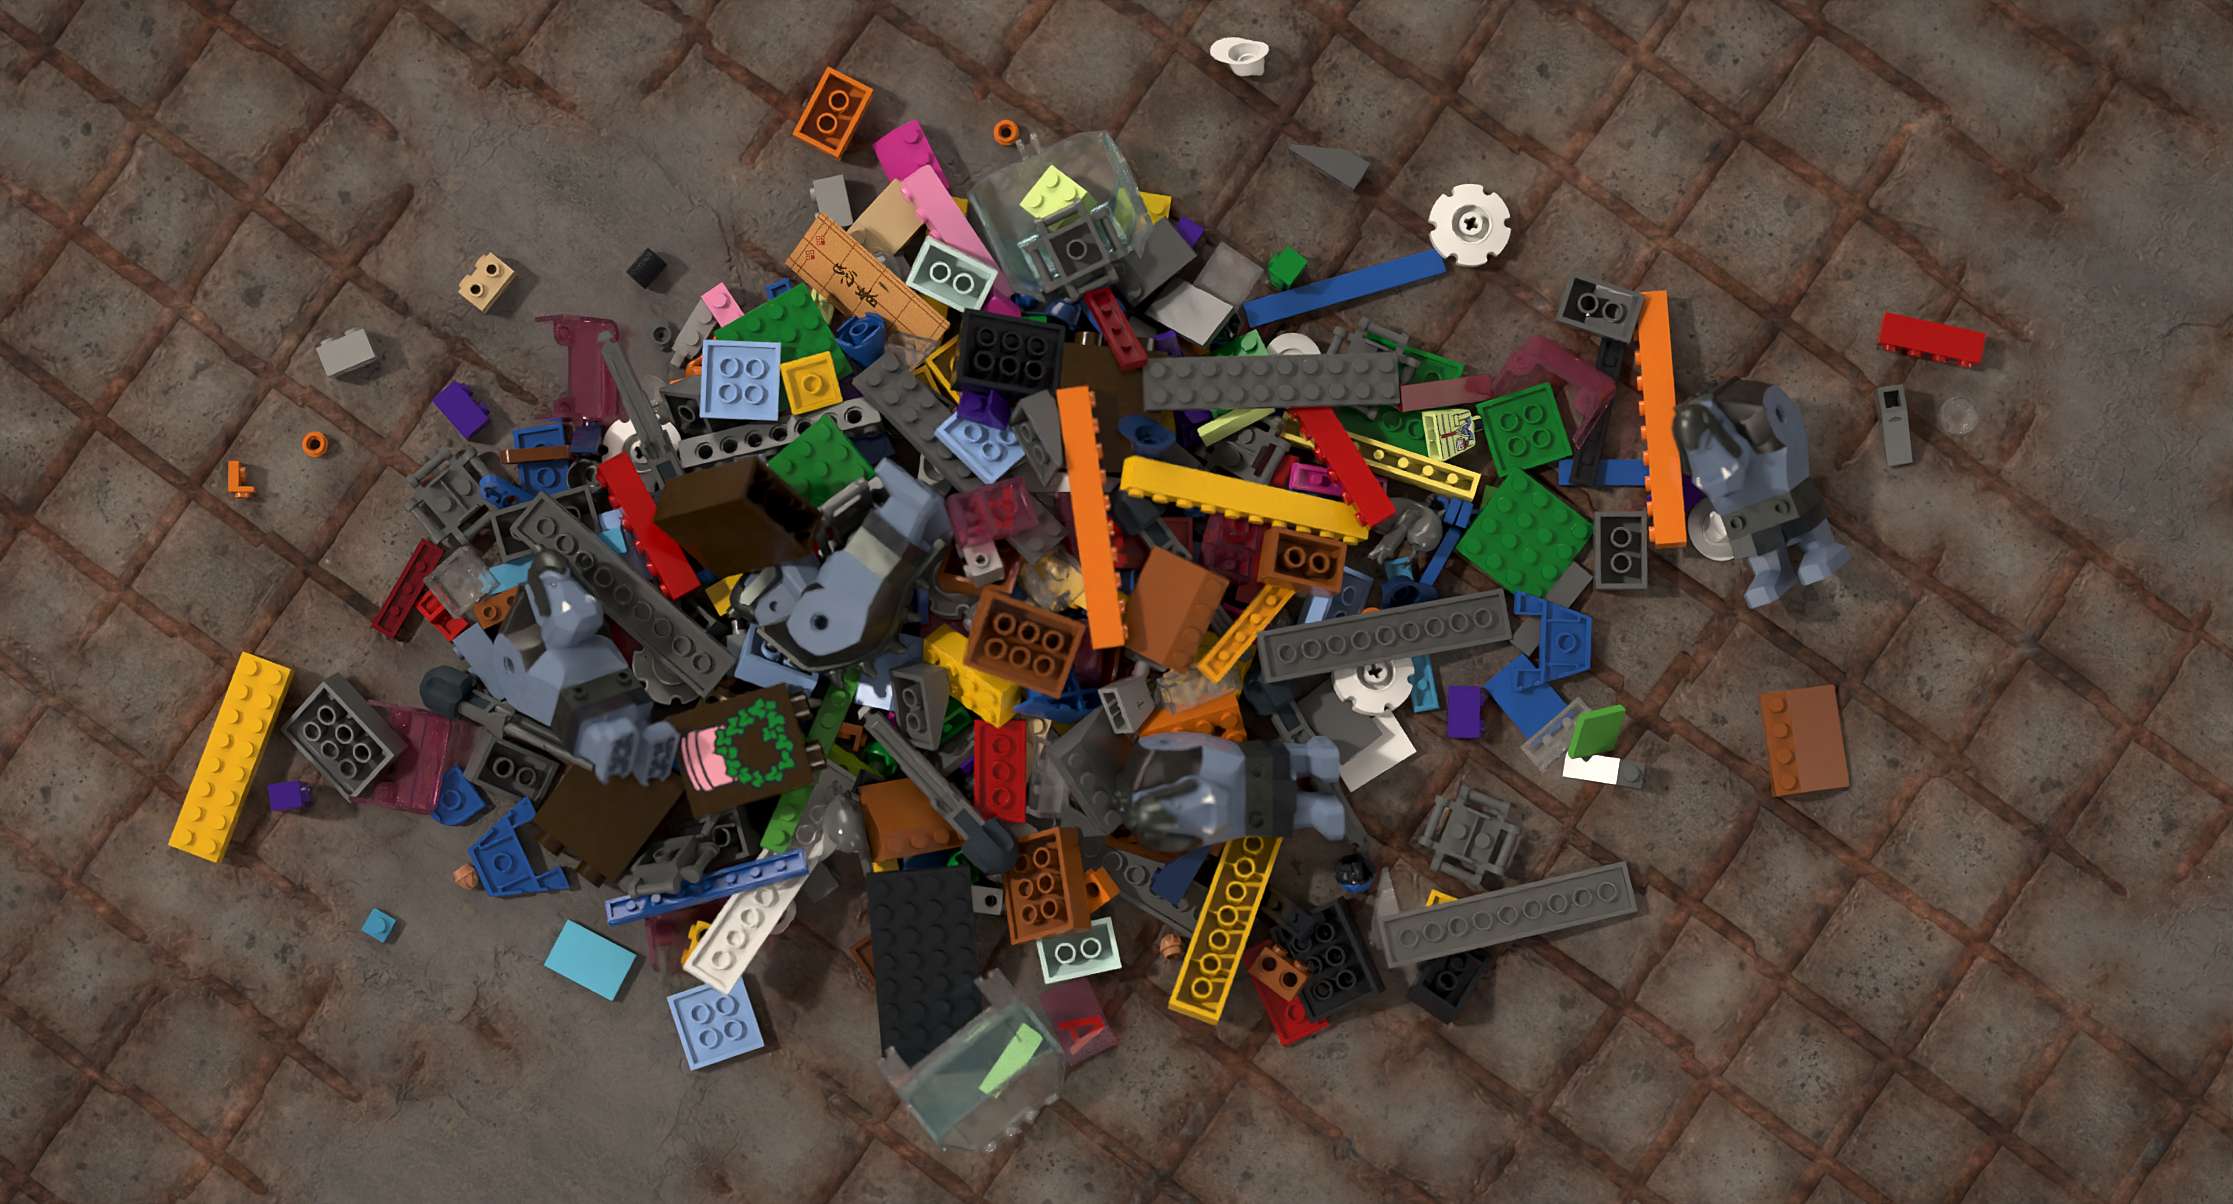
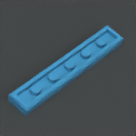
[481,527,630,596]
[1384,557,1440,713]

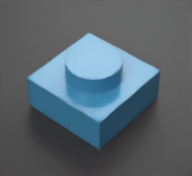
[361,908,398,943]

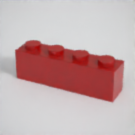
[1876,312,1986,369]

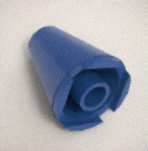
[836,312,890,372]

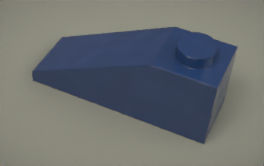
[570,422,604,459]
[1150,844,1213,906]

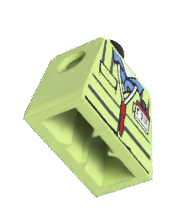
[1421,408,1483,461]

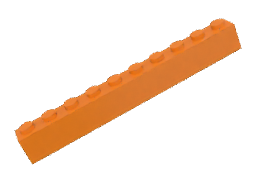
[1633,290,1687,549]
[1056,386,1129,650]

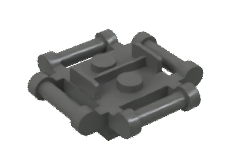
[1023,197,1129,303]
[1327,316,1421,420]
[1193,415,1292,486]
[403,445,500,548]
[815,476,890,561]
[1417,783,1523,889]
[619,835,720,899]

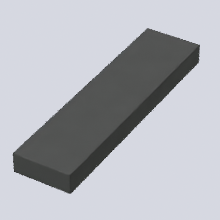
[1508,561,1593,657]

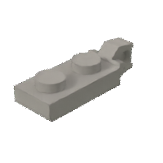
[670,299,717,369]

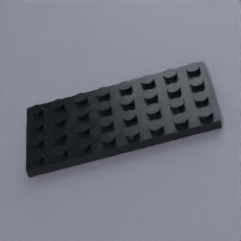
[866,864,987,1073]

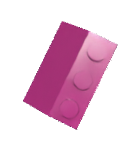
[872,119,951,193]

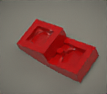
[414,587,471,644]

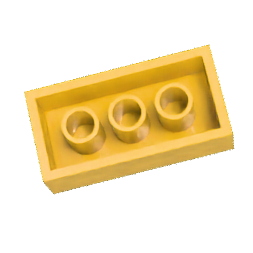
[922,624,1022,729]

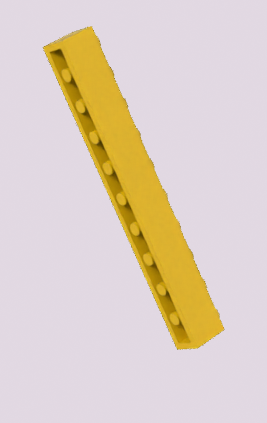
[1120,456,1368,545]

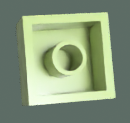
[1019,165,1098,232]

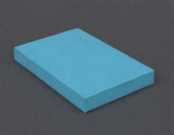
[544,919,637,1001]

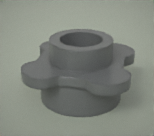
[647,320,677,351]

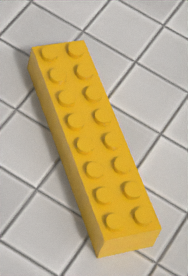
[168,652,295,863]
[1168,836,1283,1026]

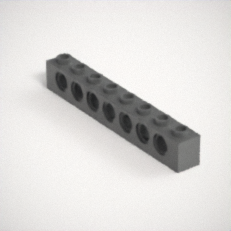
[678,397,887,474]

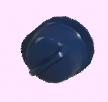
[1026,297,1083,332]
[1118,415,1176,462]
[1381,575,1439,609]

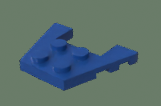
[1511,591,1592,692]
[467,795,570,897]

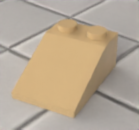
[847,178,925,256]

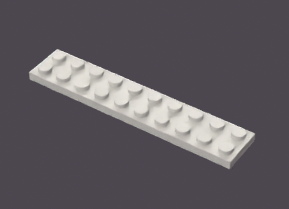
[683,758,860,997]

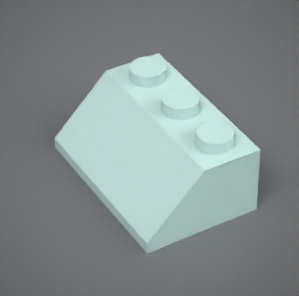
[906,235,998,312]
[1036,917,1122,984]

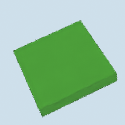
[1567,704,1626,760]

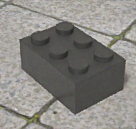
[1593,511,1648,591]

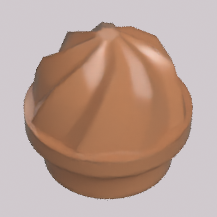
[453,862,480,889]
[1160,934,1185,960]

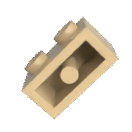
[458,252,517,314]

